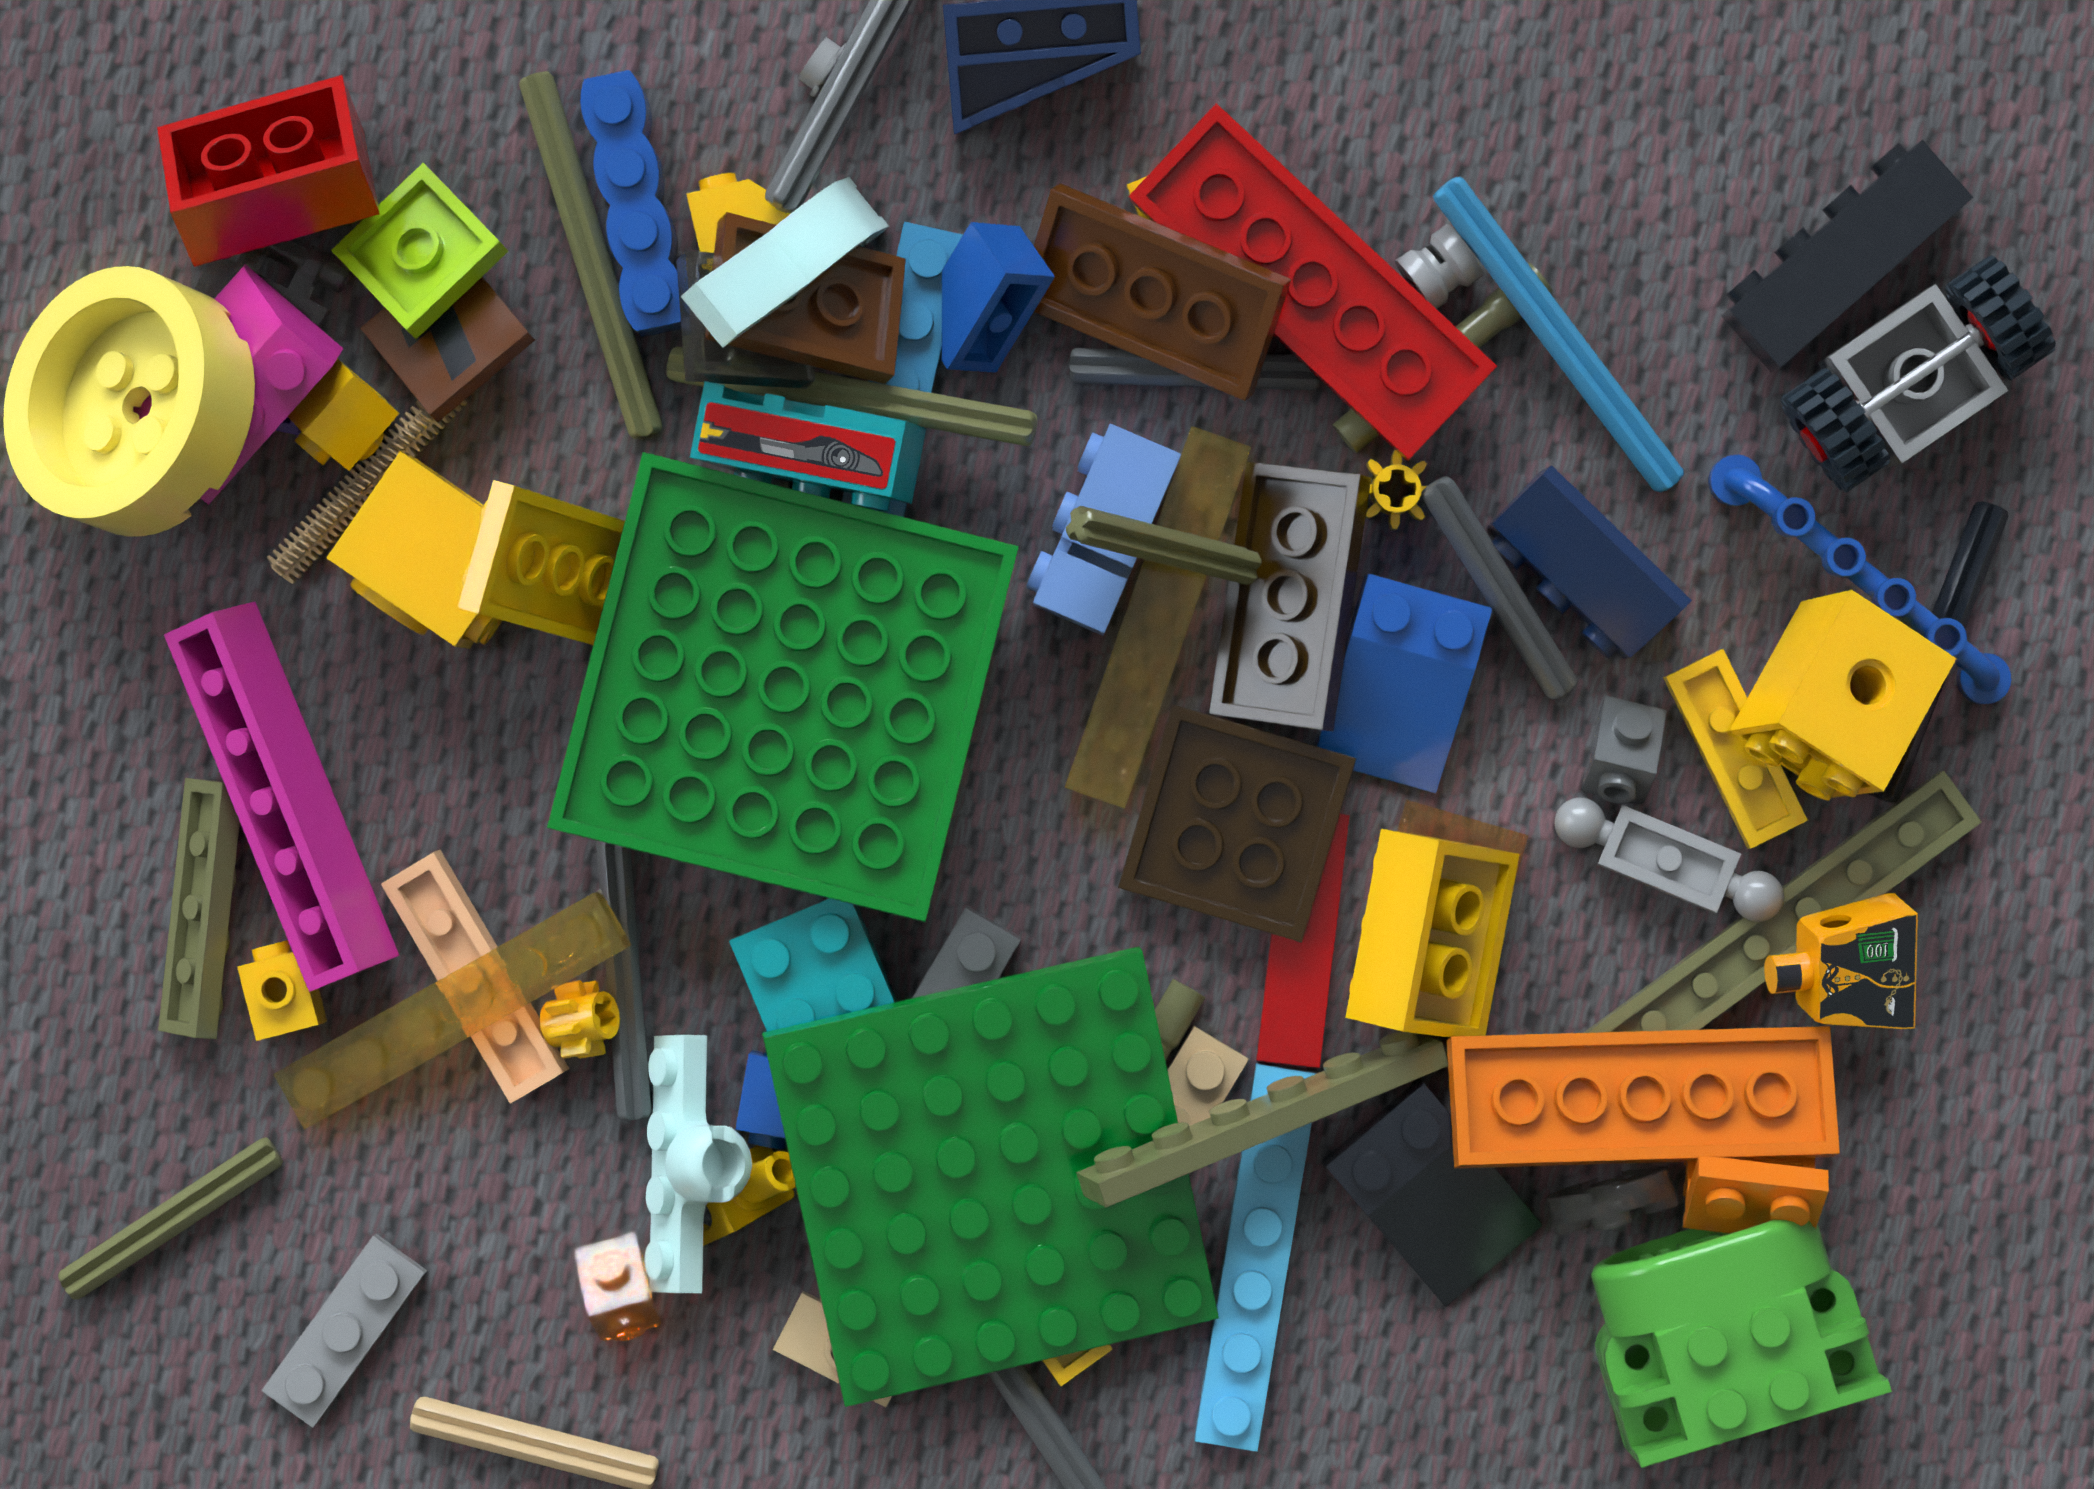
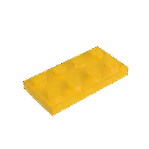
[457,480,625,645]

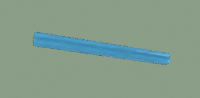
[1433,177,1684,493]

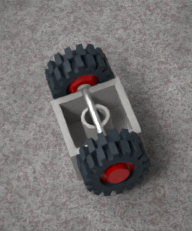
[1780,255,2056,493]

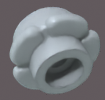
[797,37,846,97]

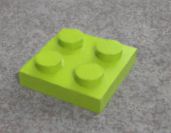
[331,163,509,339]

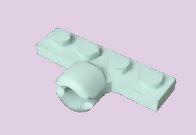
[644,1035,752,1293]

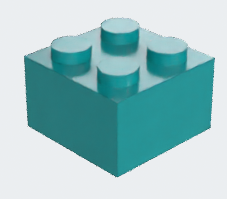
[729,899,898,1032]

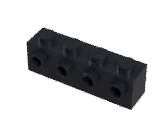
[1721,140,1974,373]

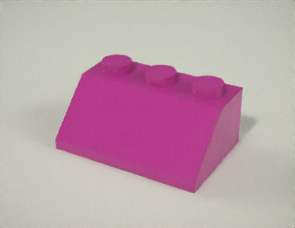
[133,264,343,505]

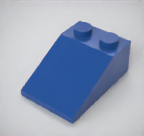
[1317,574,1492,793]

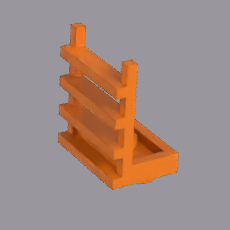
[1683,1155,1829,1233]

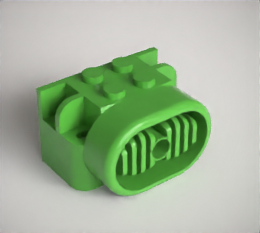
[1591,1220,1892,1468]

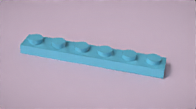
[1194,1063,1317,1452]

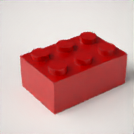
[157,75,380,267]

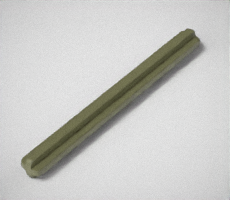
[519,71,663,439]
[667,346,1037,446]

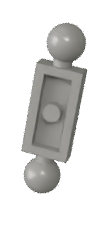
[1555,797,1784,922]

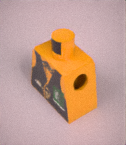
[1764,893,1918,1029]

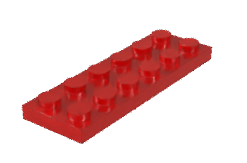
[1128,103,1497,461]

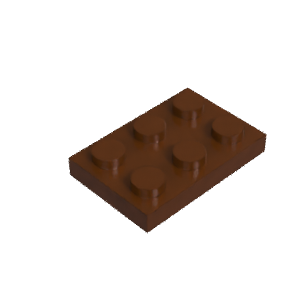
[705,212,906,384]

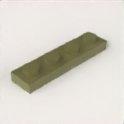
[158,778,241,1039]

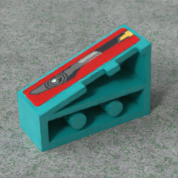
[690,381,926,512]

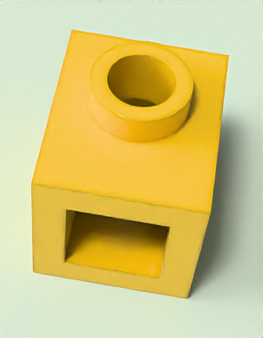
[287,358,400,471]
[237,940,327,1041]

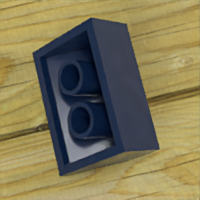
[1487,465,1692,659]

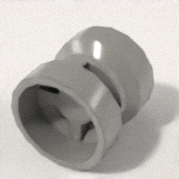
[1395,224,1484,309]

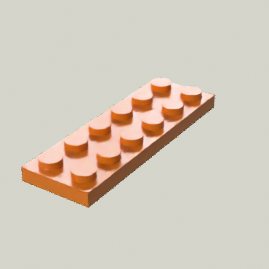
[1447,1026,1840,1168]

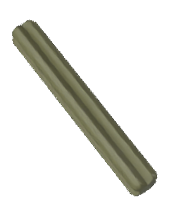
[1066,506,1262,585]
[58,1138,283,1300]

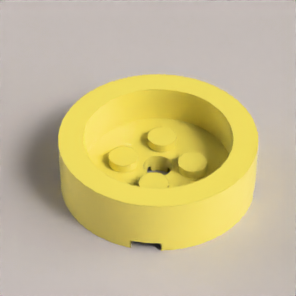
[3,266,255,537]

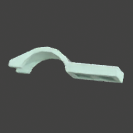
[681,177,889,348]

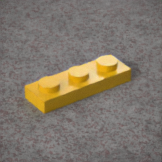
[1663,649,1808,849]

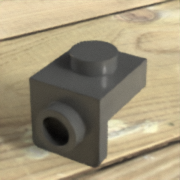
[1582,695,1667,804]

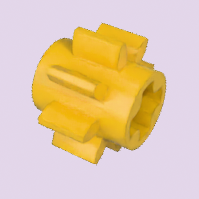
[1366,450,1427,530]
[540,980,620,1059]

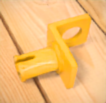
[703,1145,796,1246]

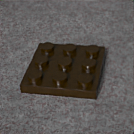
[1118,704,1357,943]

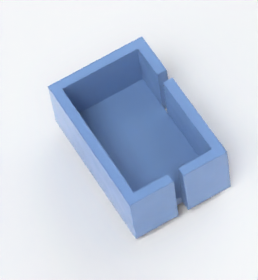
[1026,423,1181,636]

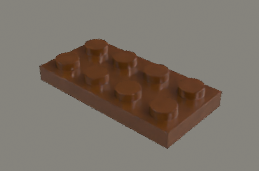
[1034,183,1292,401]

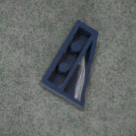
[943,0,1141,135]

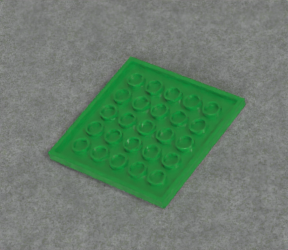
[547,452,1019,922]
[762,946,1219,1407]

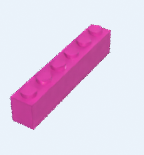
[164,601,400,992]

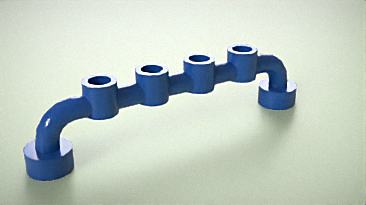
[1708,455,2011,704]

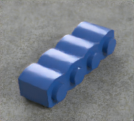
[580,70,690,337]

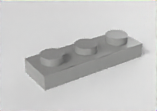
[261,1234,427,1428]

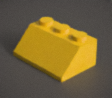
[1345,829,1520,1037]

